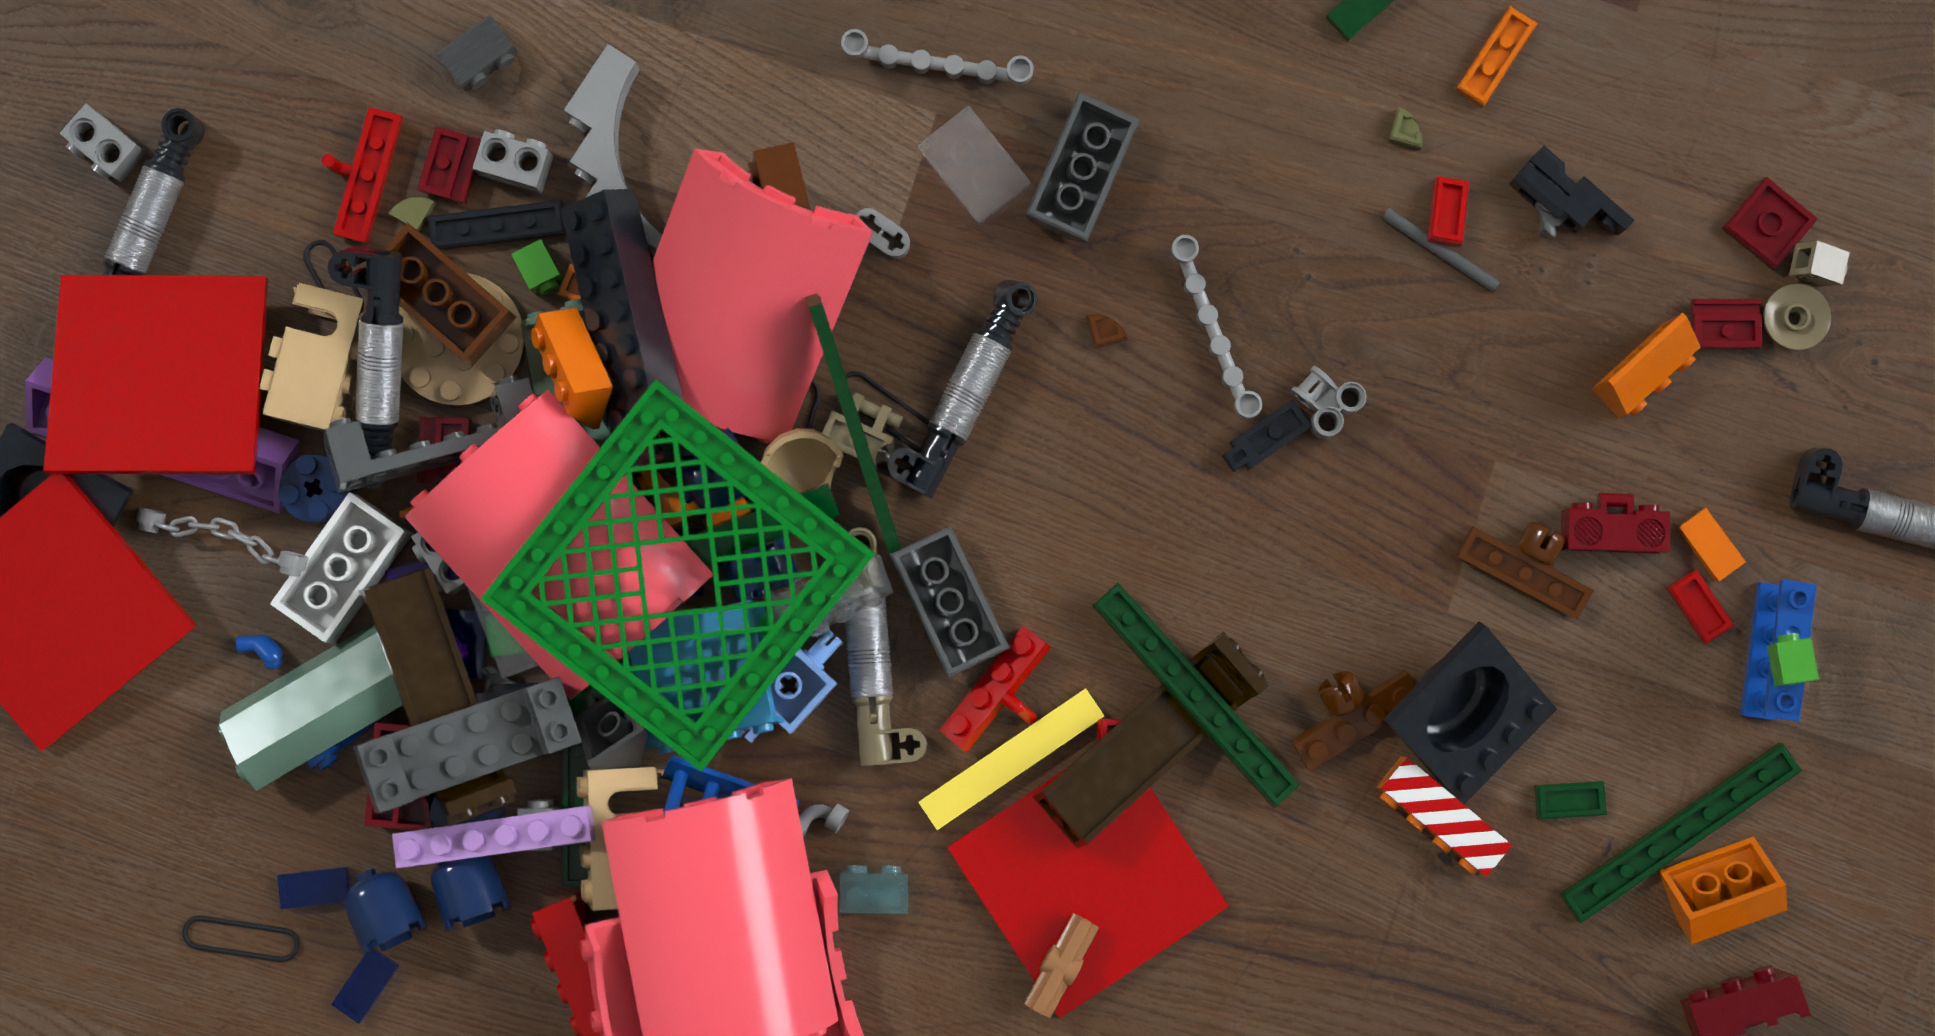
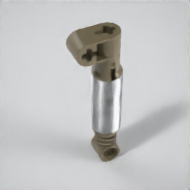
[842,527,927,766]

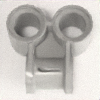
[1291,366,1367,440]

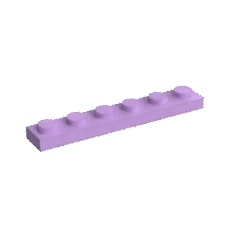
[392,805,596,868]

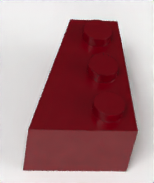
[364,722,433,830]
[1680,965,1812,1036]

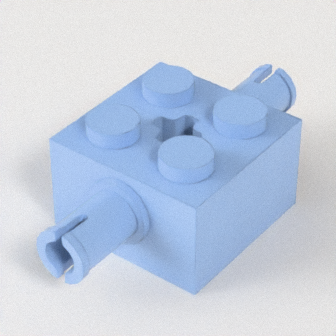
[741,628,843,743]

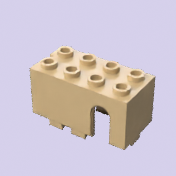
[259,283,365,432]
[577,766,665,911]

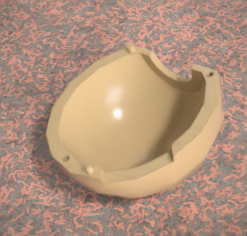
[761,428,843,493]

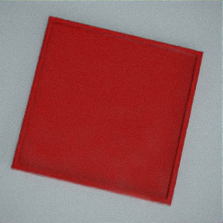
[44,275,269,474]
[0,474,198,752]
[947,765,1229,1019]

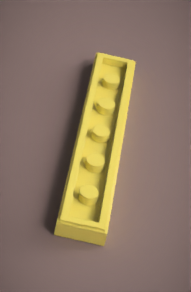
[918,688,1104,830]

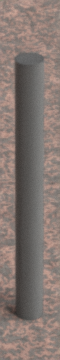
[1382,208,1500,292]

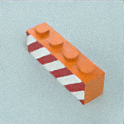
[1376,756,1512,877]

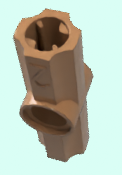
[1024,912,1099,1018]

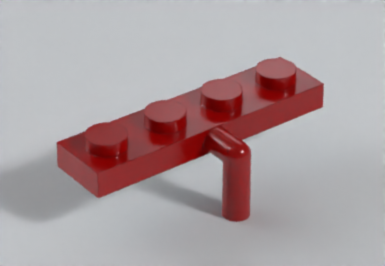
[321,107,404,245]
[939,625,1051,753]

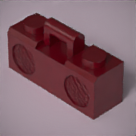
[1561,493,1670,554]

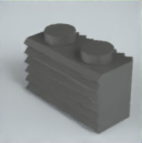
[437,15,518,92]

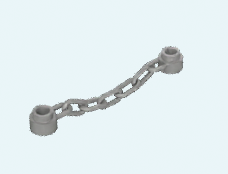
[136,508,308,577]

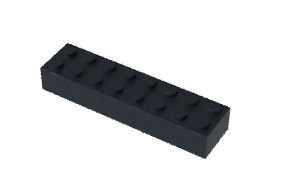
[561,189,694,472]

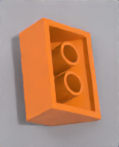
[531,308,613,430]
[1592,313,1701,418]
[1659,836,1787,945]

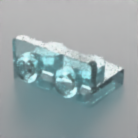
[840,865,909,914]

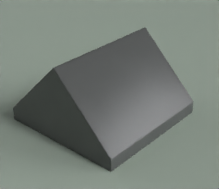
[574,697,648,770]

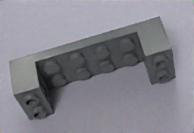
[323,375,533,493]
[353,676,582,813]

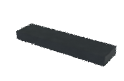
[428,200,566,250]

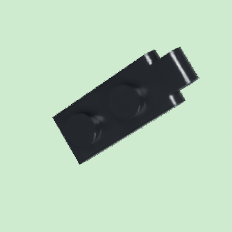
[1222,399,1312,472]

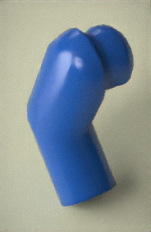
[236,635,283,670]

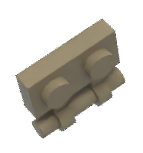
[822,392,903,467]

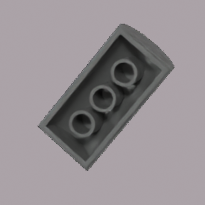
[1025,92,1140,243]
[889,526,1009,678]

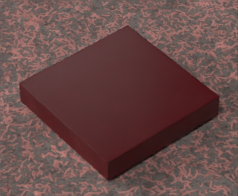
[1721,176,1818,271]

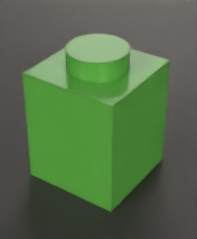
[511,239,564,295]
[1767,633,1819,687]

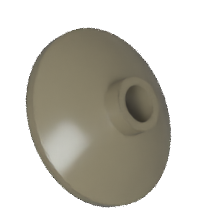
[1763,284,1831,350]

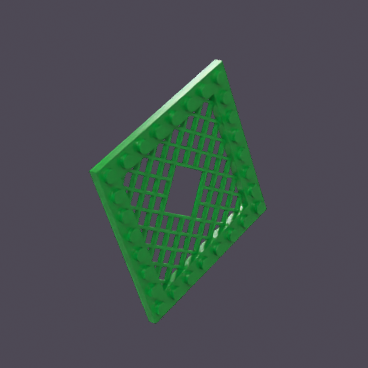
[480,379,875,772]

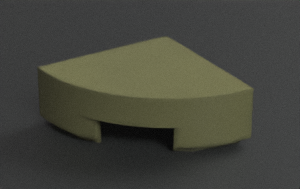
[1388,107,1423,150]
[388,197,436,232]

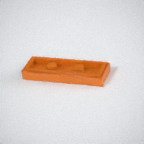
[1455,6,1538,108]

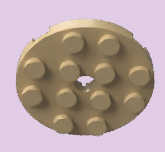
[399,273,525,407]

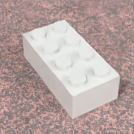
[270,492,413,644]

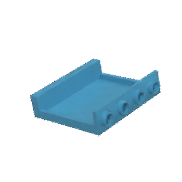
[629,600,784,754]

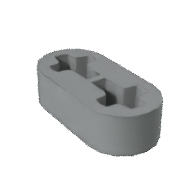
[855,208,910,259]

